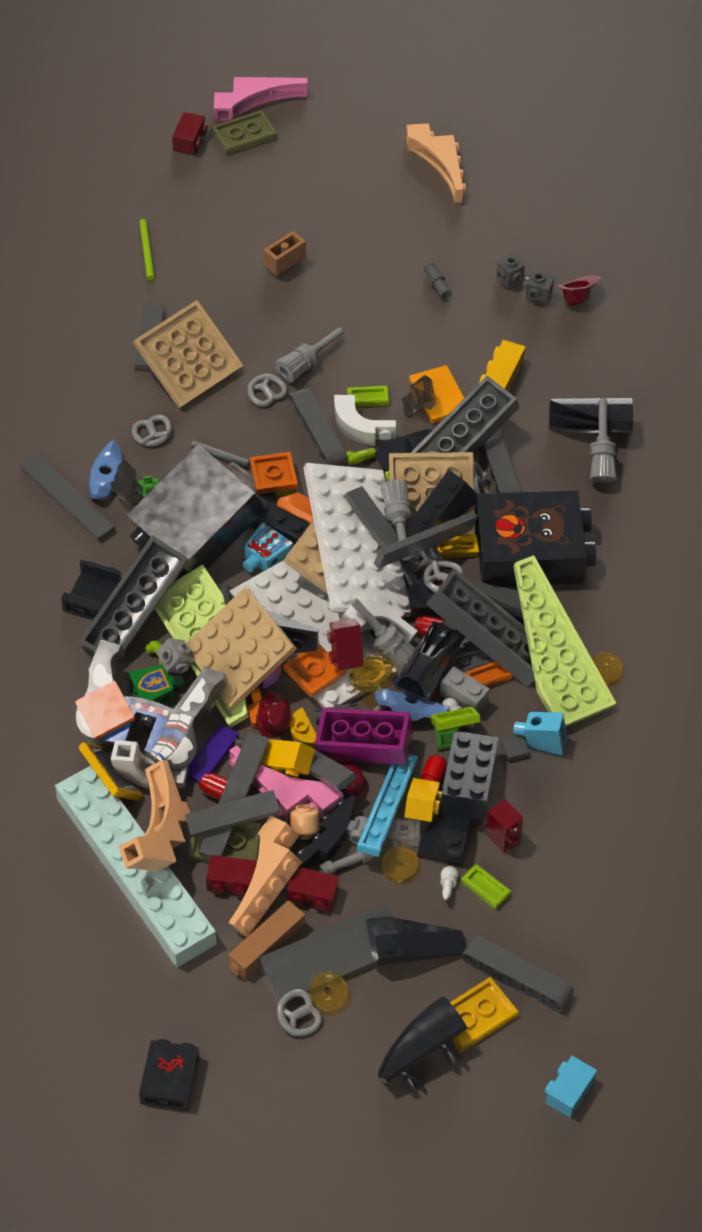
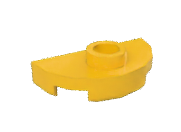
[289,707,317,747]

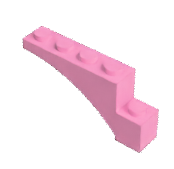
[214,77,308,122]
[229,745,344,821]

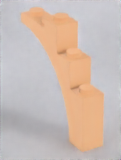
[119,760,190,871]

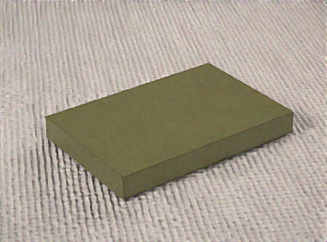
[211,110,278,155]
[188,822,262,862]

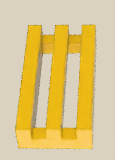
[435,535,479,559]

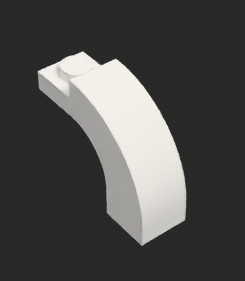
[334,395,396,446]
[340,601,417,643]
[111,740,188,789]

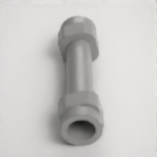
[319,852,375,875]

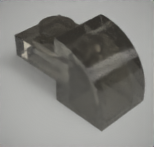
[402,375,436,418]
[111,461,143,506]

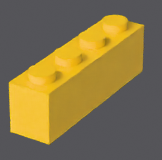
[479,340,526,392]

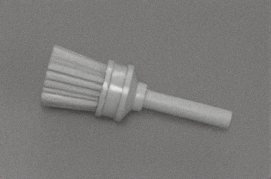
[275,327,344,383]
[590,398,617,483]
[380,479,412,561]
[350,598,415,672]

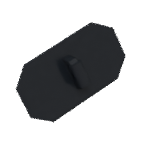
[374,429,432,471]

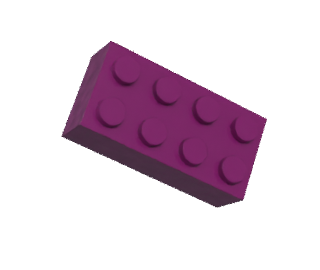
[315,707,414,765]

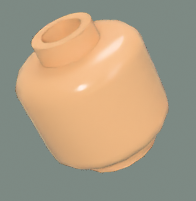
[290,804,320,840]

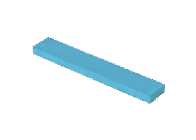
[357,754,418,857]

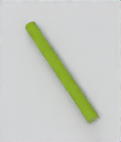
[139,219,155,281]

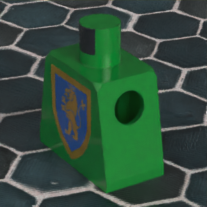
[128,665,184,706]

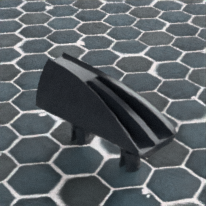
[549,397,633,435]
[393,621,465,701]
[378,996,467,1094]

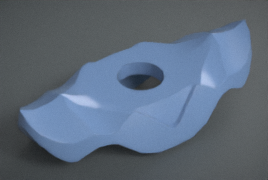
[88,440,123,499]
[375,685,449,721]

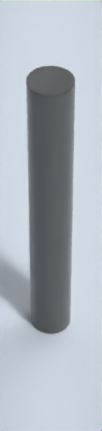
[191,441,250,468]

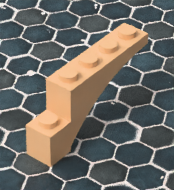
[406,123,466,203]
[229,816,302,937]

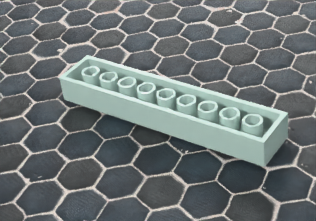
[55,766,217,968]

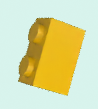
[262,739,315,777]
[404,778,442,822]

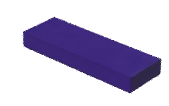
[187,724,239,784]

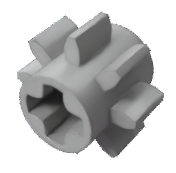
[346,816,368,844]

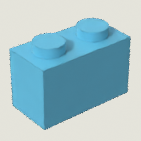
[544,1056,597,1118]

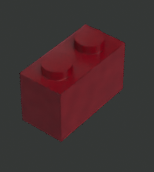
[172,112,208,155]
[327,618,364,671]
[485,799,523,853]
[206,855,257,897]
[287,867,339,911]

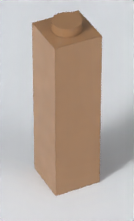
[228,900,305,980]

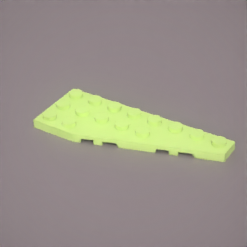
[513,555,616,727]
[155,565,249,728]

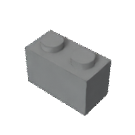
[440,667,490,713]

